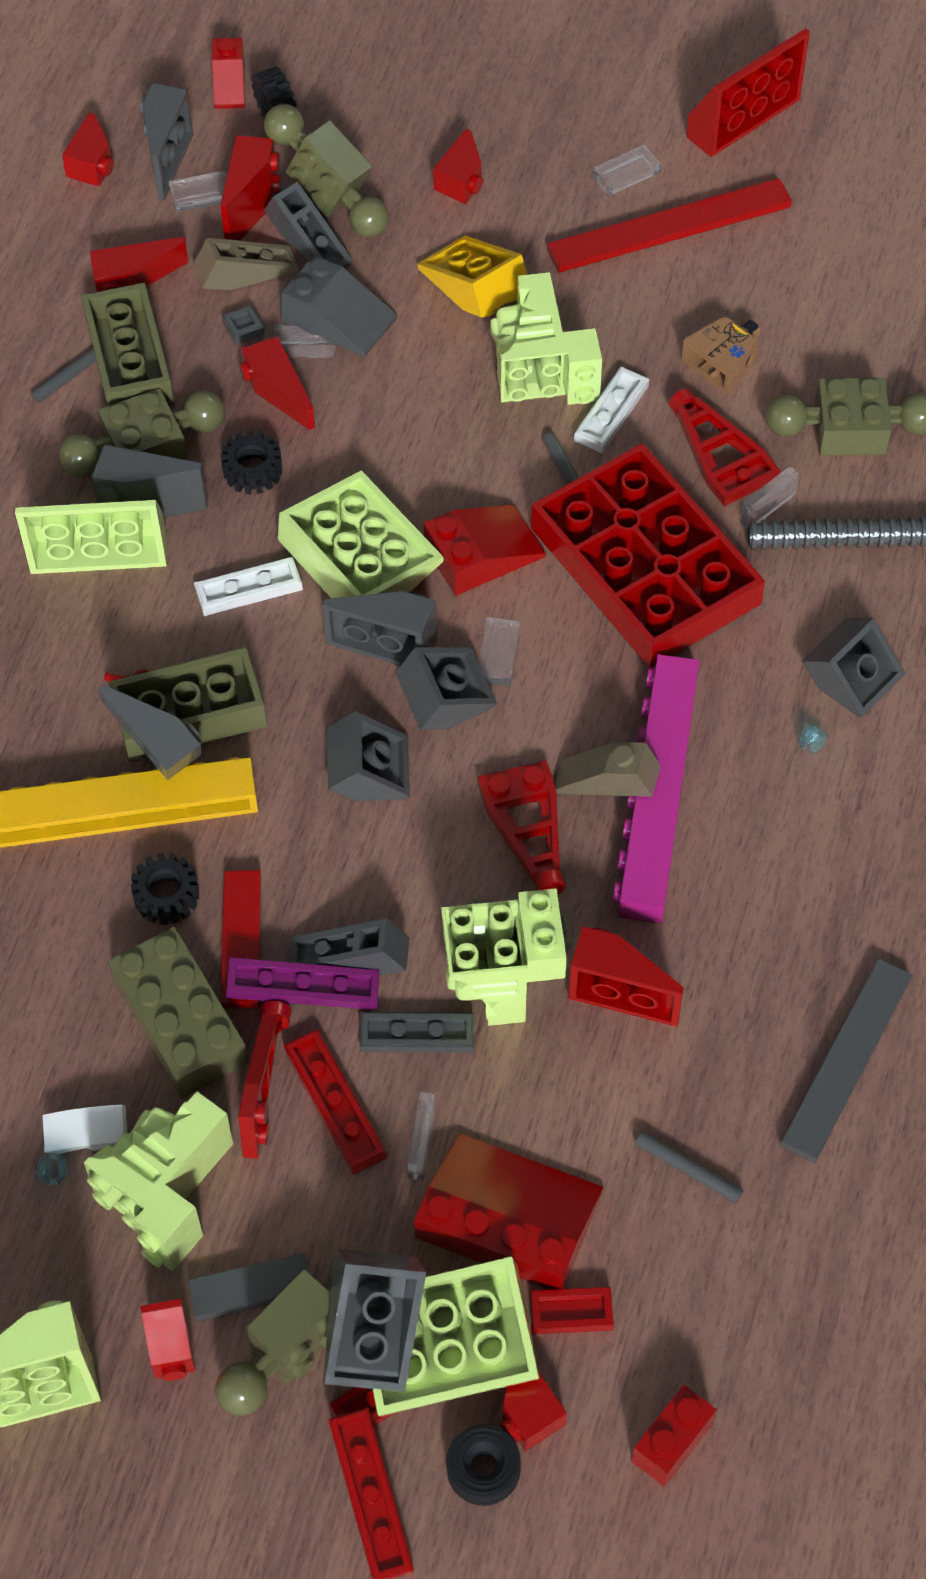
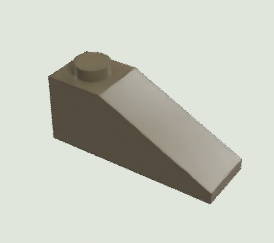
[192,238,300,291]
[555,742,661,797]

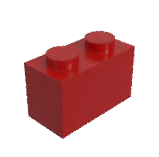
[631,1384,717,1487]

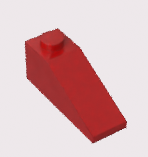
[90,237,188,292]
[238,336,315,430]

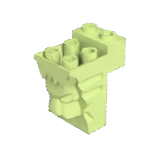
[490,272,602,405]
[441,888,567,1026]
[84,1092,233,1272]

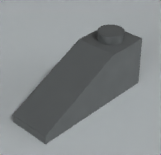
[264,181,352,267]
[98,685,202,781]
[289,918,410,976]

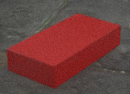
[531,1287,614,1335]

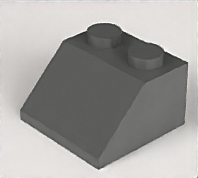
[802,618,906,717]
[395,647,497,730]
[327,711,410,801]

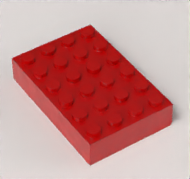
[531,443,765,668]

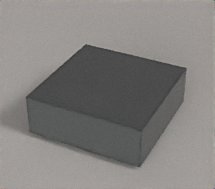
[222,305,265,345]

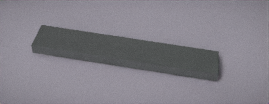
[781,958,913,1164]

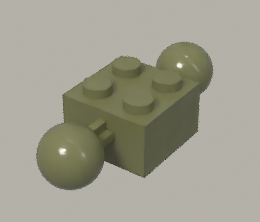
[264,104,389,238]
[765,378,926,456]
[58,388,225,477]
[215,1247,370,1416]

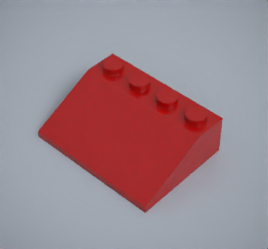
[686,28,810,158]
[414,1133,604,1290]

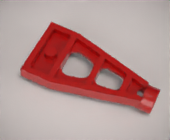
[668,388,781,507]
[477,760,566,895]
[238,1001,292,1159]

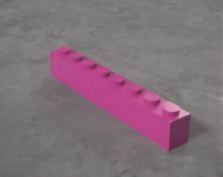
[613,654,700,924]

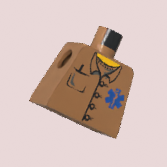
[682,317,761,394]

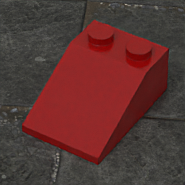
[220,135,282,241]
[423,505,546,596]
[568,926,684,1027]

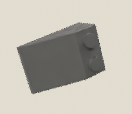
[140,83,194,201]
[281,255,397,357]
[92,445,208,517]
[322,591,437,666]
[323,1248,426,1392]

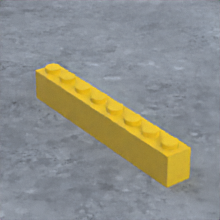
[0,757,258,848]

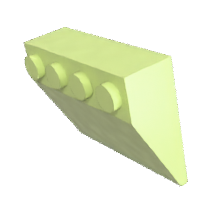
[278,470,444,599]
[15,500,167,574]
[373,1257,539,1416]
[0,1301,101,1428]

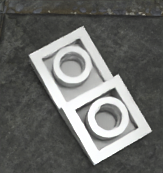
[43,1105,127,1155]

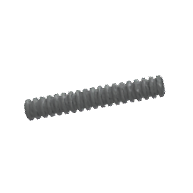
[748,516,926,550]

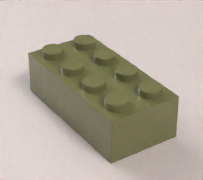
[81,283,175,407]
[108,647,267,762]
[107,927,248,1099]

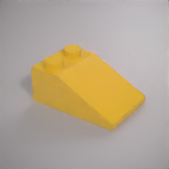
[417,235,527,318]

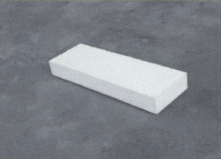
[574,366,649,454]
[194,556,303,616]

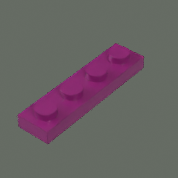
[226,957,379,1010]

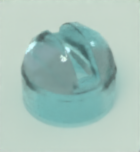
[798,723,830,753]
[36,1153,69,1185]

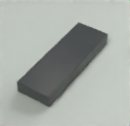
[360,1012,474,1053]
[188,1253,309,1322]

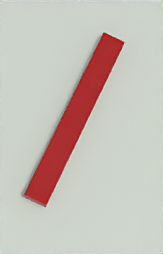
[547,178,792,273]

